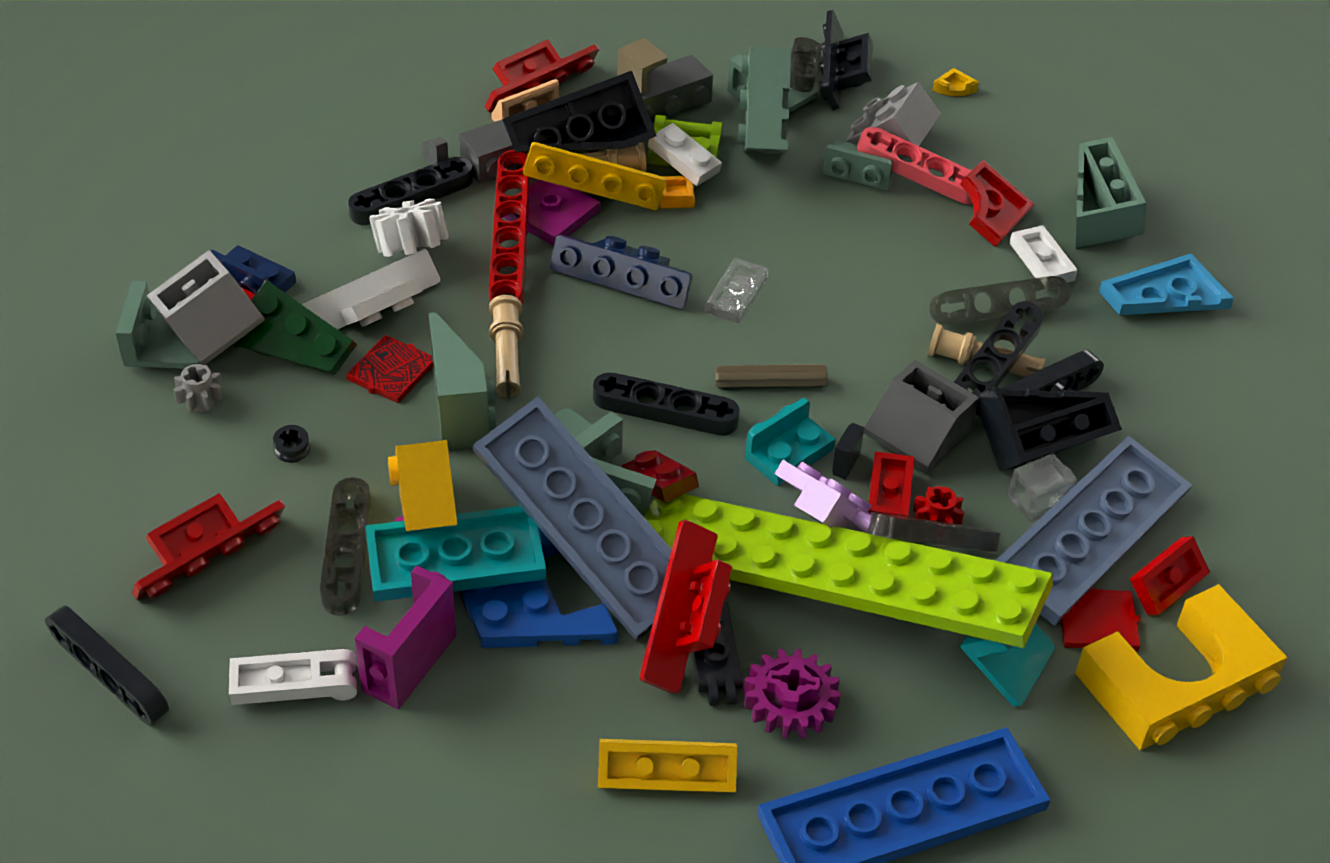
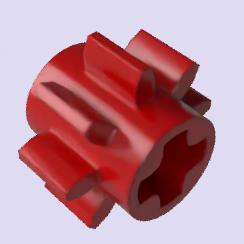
[913,486,965,536]

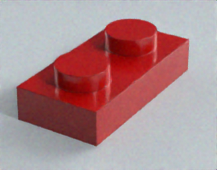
[868,451,914,524]
[1130,536,1210,615]

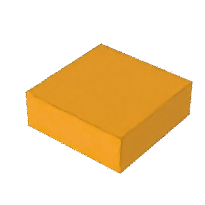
[659,176,695,208]

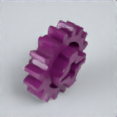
[744,648,841,739]

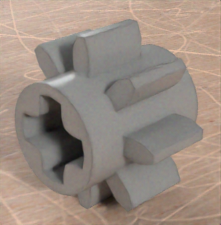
[174,364,223,412]

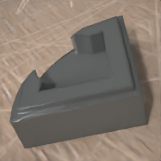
[421,137,448,165]

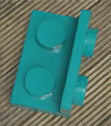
[745,397,836,486]

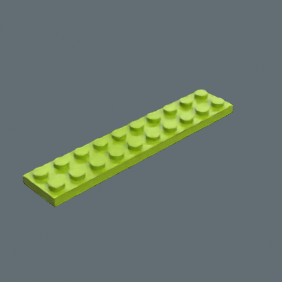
[644,494,1053,648]

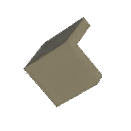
[617,37,668,95]

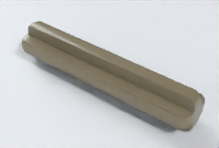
[715,364,828,388]

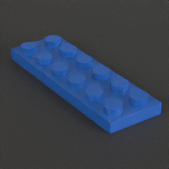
[757,727,1050,863]

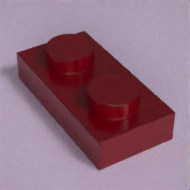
[621,450,699,503]

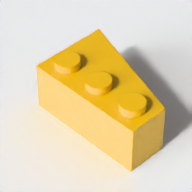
[388,440,457,531]

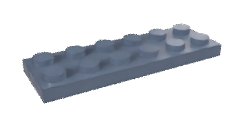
[473,396,672,640]
[995,435,1192,626]

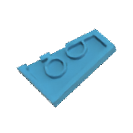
[1099,253,1234,315]

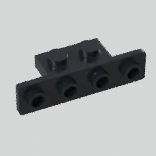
[819,10,873,110]

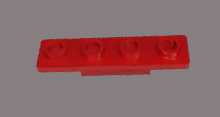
[485,39,600,112]
[132,493,285,600]
[639,519,732,694]

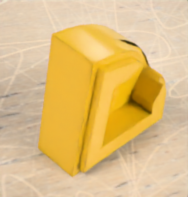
[932,68,979,96]

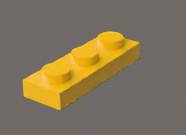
[598,739,738,792]

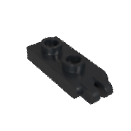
[691,602,742,706]

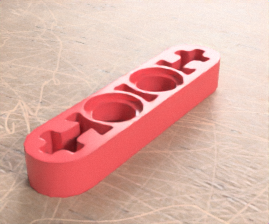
[857,127,973,205]

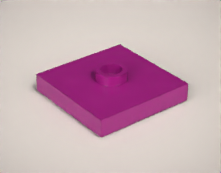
[503,179,600,246]

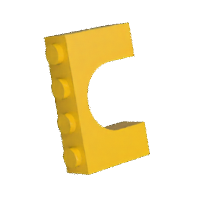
[1075,584,1287,751]

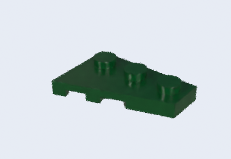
[231,280,357,375]

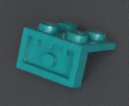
[960,623,1055,707]

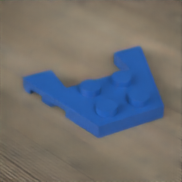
[459,527,618,648]

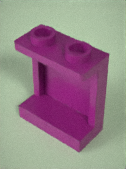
[354,566,457,710]

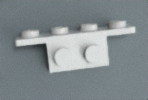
[302,249,440,330]

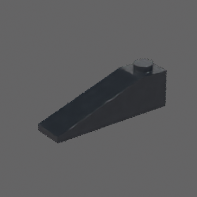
[502,71,657,153]

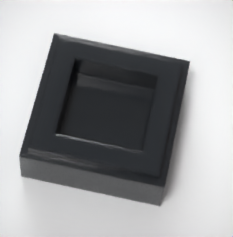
[832,423,865,480]

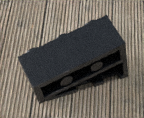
[977,387,1122,471]

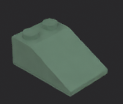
[429,312,497,451]

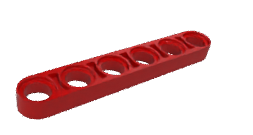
[488,150,531,306]

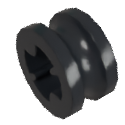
[273,425,310,463]

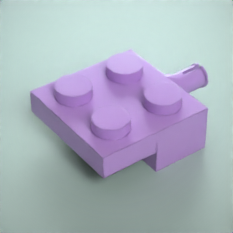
[774,460,883,535]

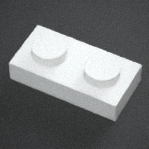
[648,123,722,186]
[1010,225,1078,289]

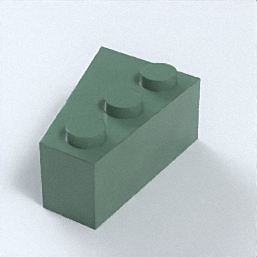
[738,46,791,154]
[1076,137,1146,249]

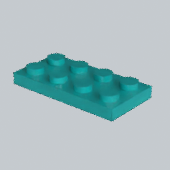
[365,506,546,602]

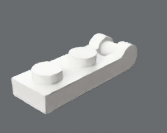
[229,649,357,705]

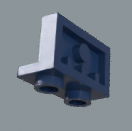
[211,245,296,294]

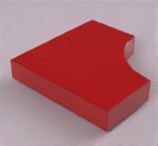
[960,160,1035,247]

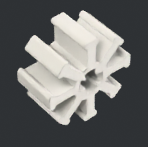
[369,199,449,257]

